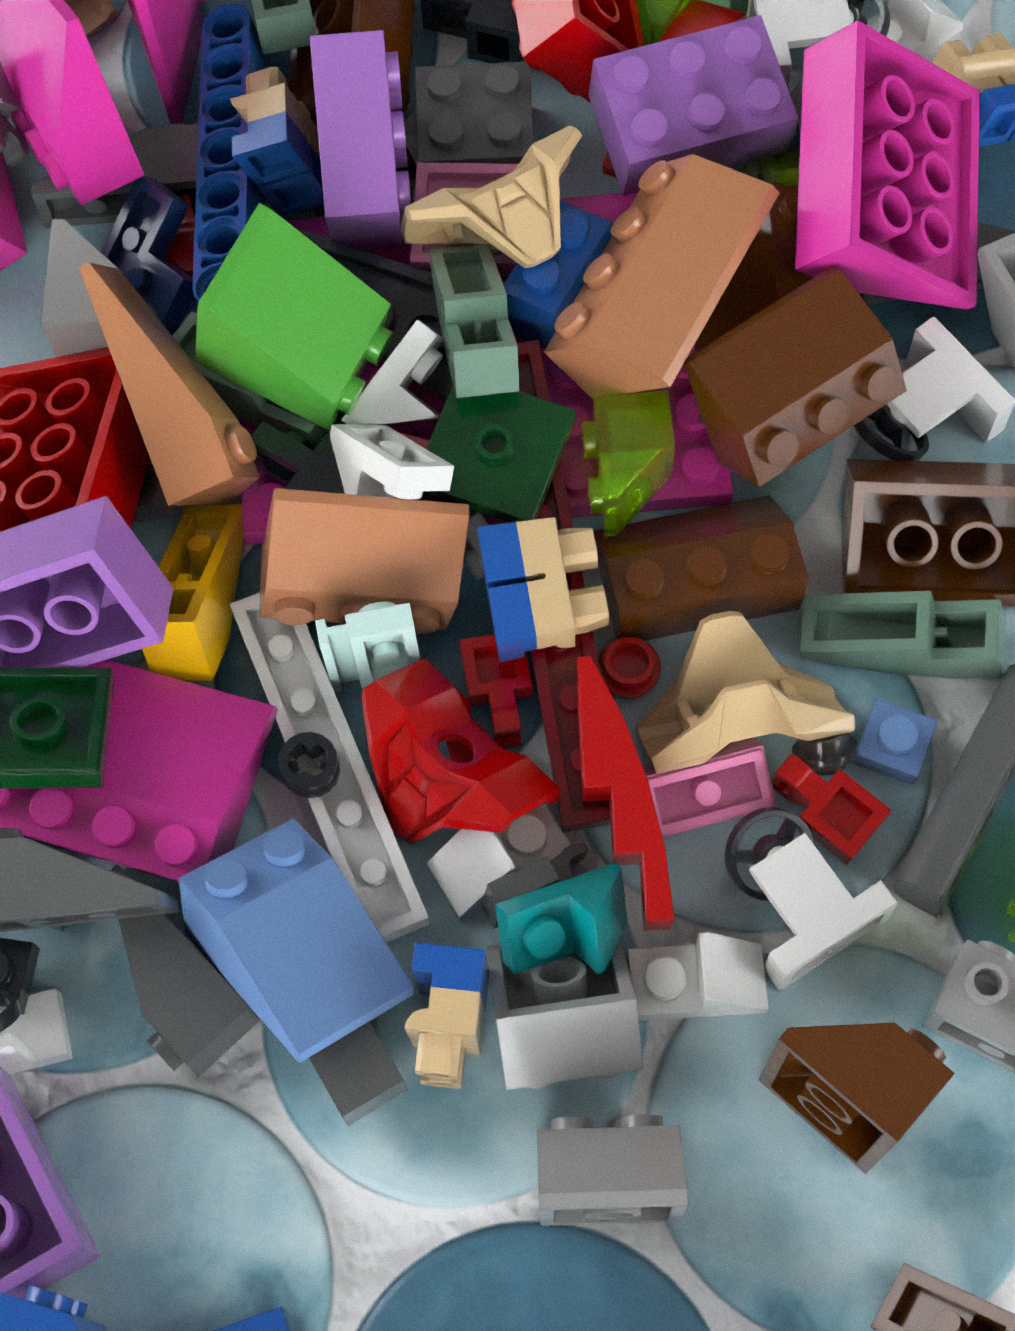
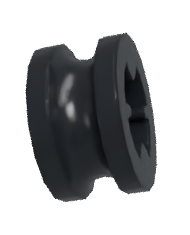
[278,732,340,798]

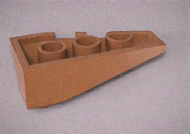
[79,263,260,506]

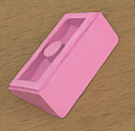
[643,738,777,837]

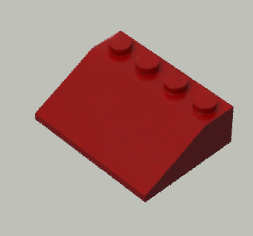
[0,347,150,532]

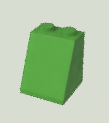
[195,203,393,430]

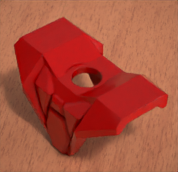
[361,658,561,844]

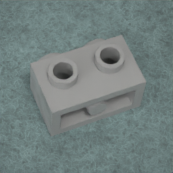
[922,939,1015,1073]

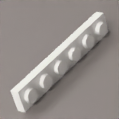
[230,592,430,943]

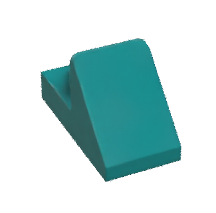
[495,863,628,975]

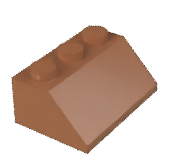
[259,488,469,634]

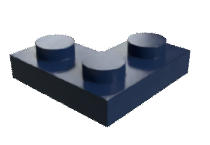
[101,175,194,336]

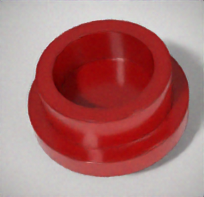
[598,637,661,699]

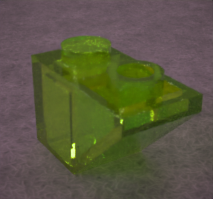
[582,390,675,537]

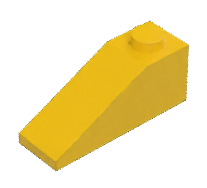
[142,504,244,682]

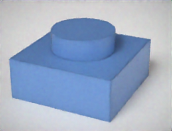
[852,698,938,785]

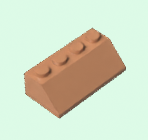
[544,154,780,399]

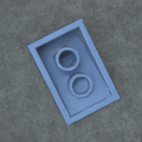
[178,818,414,1063]

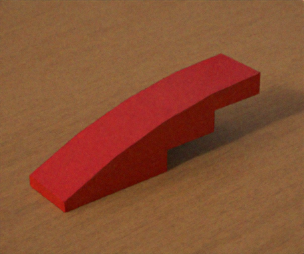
[576,656,674,931]

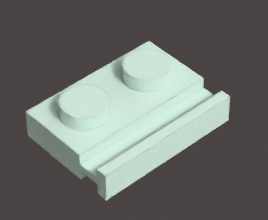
[315,601,420,693]

